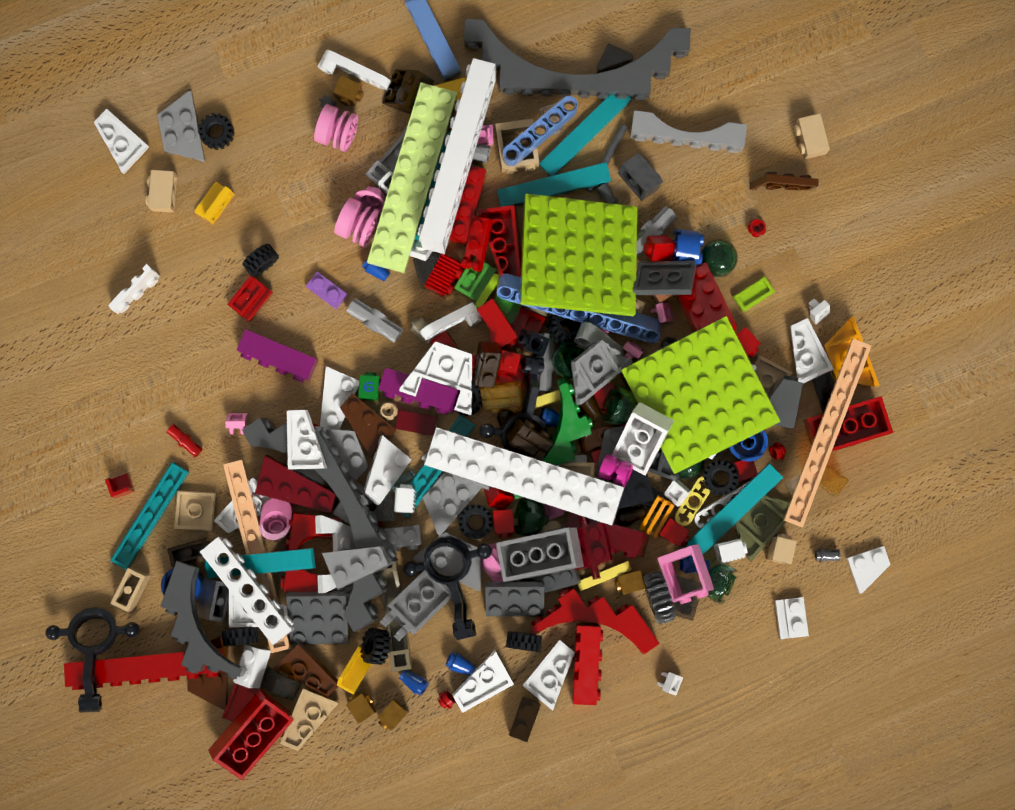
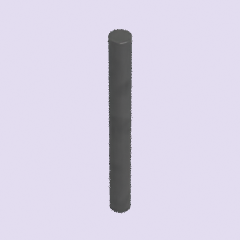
[586,124,628,193]

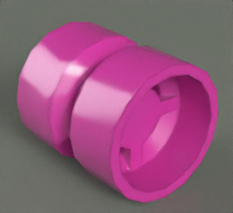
[598,454,633,487]

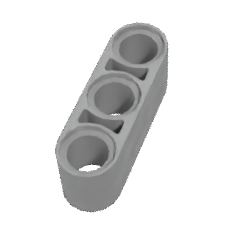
[574,322,625,356]

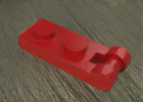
[461,216,493,272]

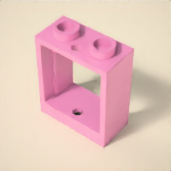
[657,544,714,605]

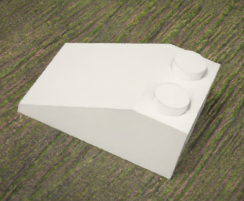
[612,402,674,475]

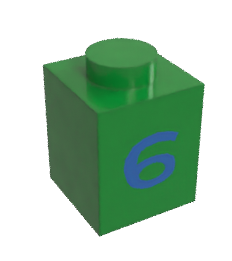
[358,372,381,401]

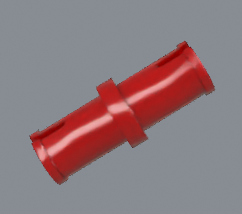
[166,424,203,458]

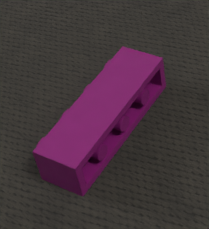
[237,330,318,383]
[378,368,460,415]

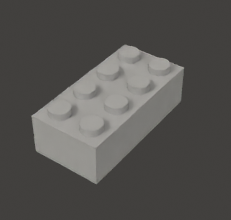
[496,527,584,582]

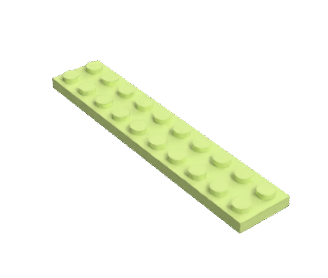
[367,83,457,274]

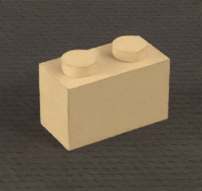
[794,113,830,159]
[146,170,178,213]
[766,534,797,564]
[110,568,151,612]

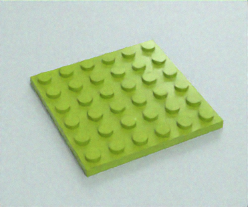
[520,194,637,316]
[621,316,781,474]

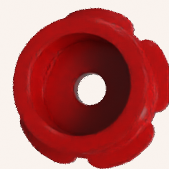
[747,219,766,237]
[769,442,786,461]
[438,690,456,709]

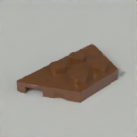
[187,635,229,710]

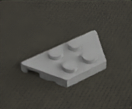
[157,91,206,162]
[571,340,633,405]
[327,429,369,480]
[423,472,482,536]
[413,532,481,592]

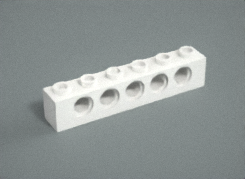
[200,537,294,645]

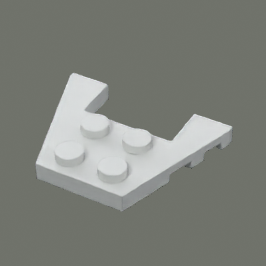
[399,342,472,415]
[315,515,355,593]

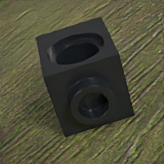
[515,329,550,357]

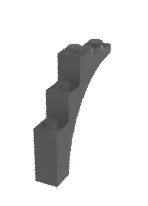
[160,561,246,679]

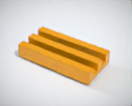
[639,495,675,538]

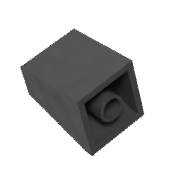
[767,376,803,429]

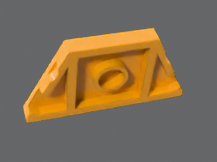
[823,316,879,387]

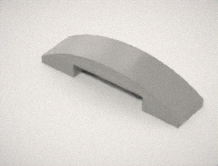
[365,125,408,186]

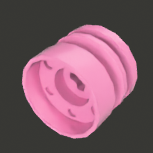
[314,104,359,152]
[334,198,381,248]

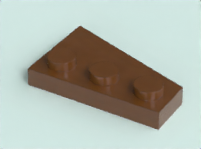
[750,172,819,190]
[340,393,396,459]
[273,641,339,698]

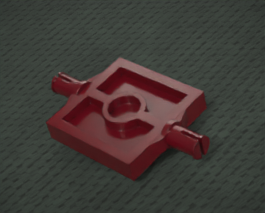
[574,515,613,580]

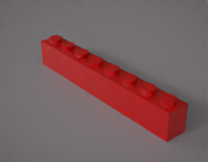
[64,648,223,690]

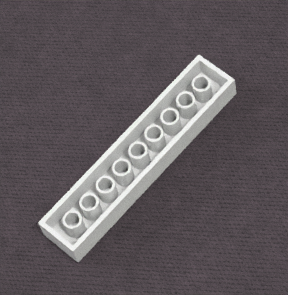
[418,58,496,254]
[424,427,624,525]

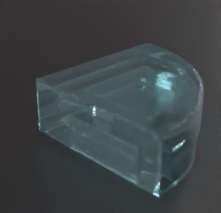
[391,470,415,492]

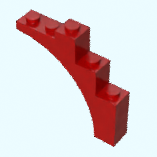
[530,587,660,655]

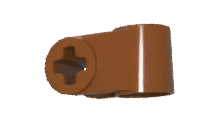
[578,426,612,453]

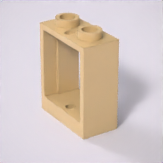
[495,118,539,174]

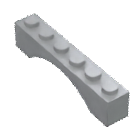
[630,111,747,153]

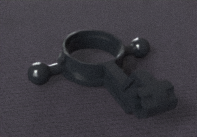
[480,355,553,457]
[403,536,492,640]
[45,607,140,713]

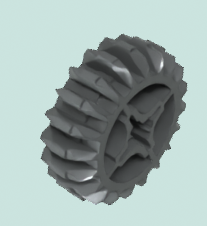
[643,571,676,624]

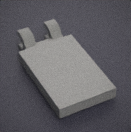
[380,570,452,641]

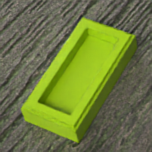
[475,273,500,308]
[732,276,775,313]

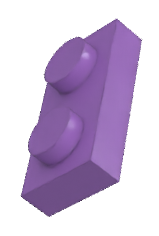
[306,272,348,310]

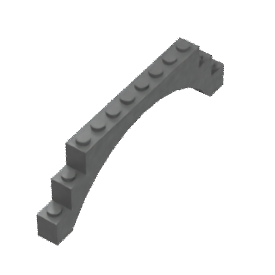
[464,19,691,101]
[242,418,398,632]

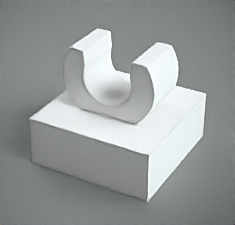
[808,299,830,324]
[664,480,691,507]
[657,672,683,696]

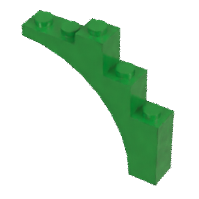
[514,379,593,499]

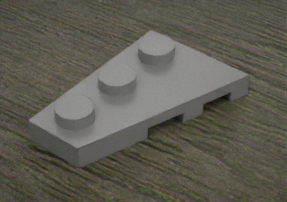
[322,546,391,589]

